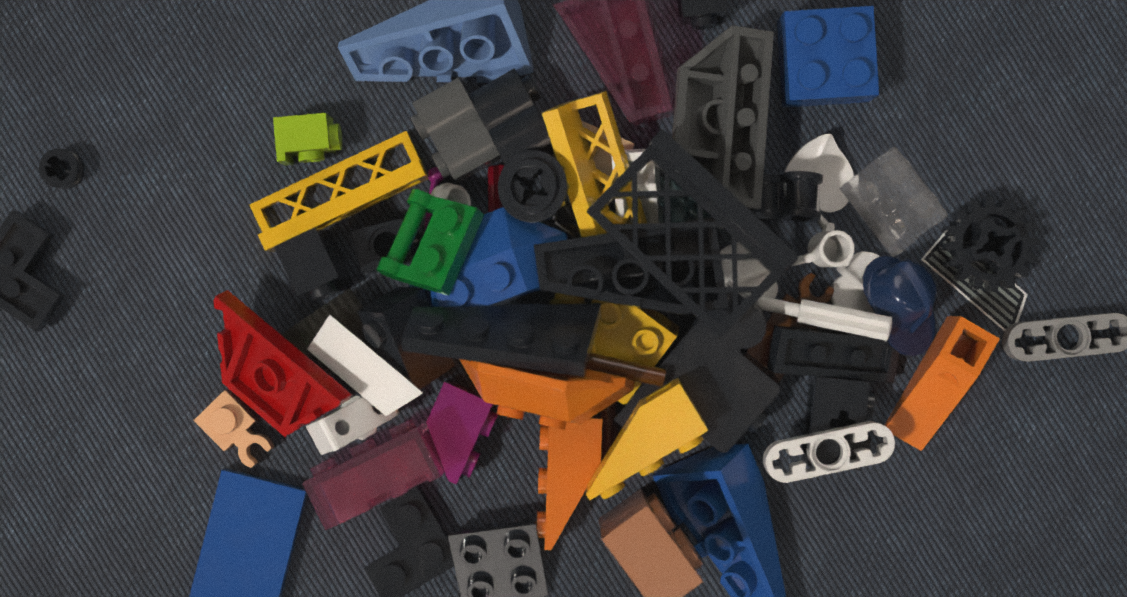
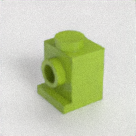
[273,113,342,166]

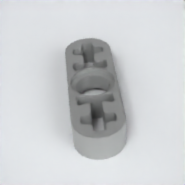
[1002,313,1127,362]

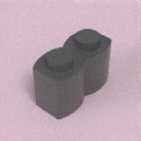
[410,78,502,183]

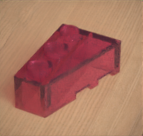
[553,0,675,126]
[302,418,445,531]

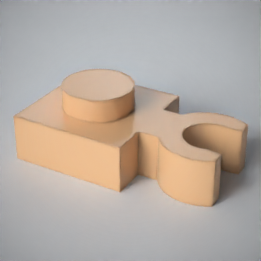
[194,389,274,468]

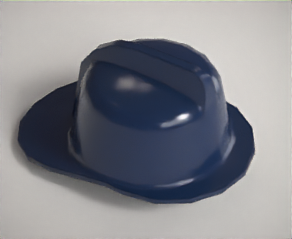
[862,256,937,357]

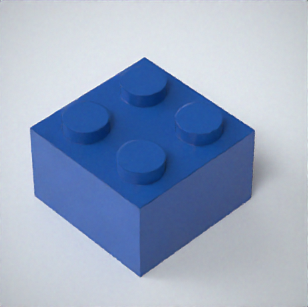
[777,6,879,108]

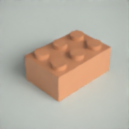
[599,488,703,597]

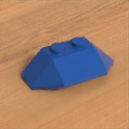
[409,207,568,307]

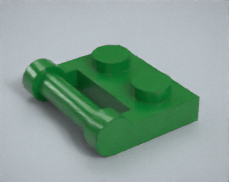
[376,189,484,296]

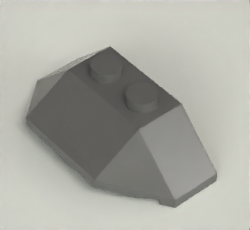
[672,25,774,210]

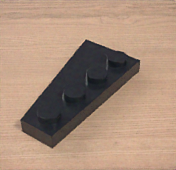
[401,303,601,377]

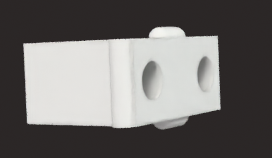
[306,395,400,455]

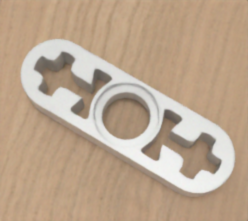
[763,421,895,483]

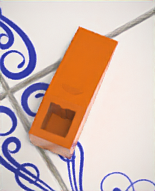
[884,316,1000,451]
[537,415,602,551]

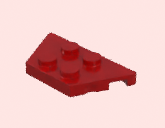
[214,290,352,437]

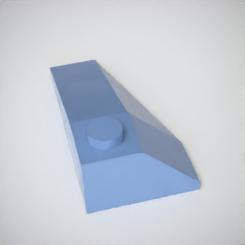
[338,0,533,83]

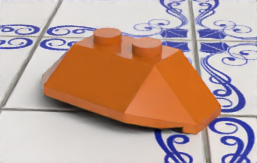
[459,359,635,430]

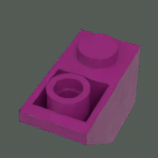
[426,380,498,485]

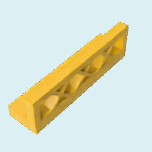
[542,91,647,237]
[249,131,429,252]

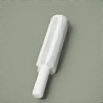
[756,296,892,342]

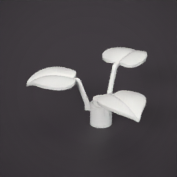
[720,134,880,314]

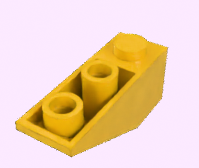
[586,378,708,500]

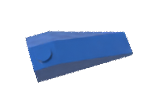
[653,444,786,597]

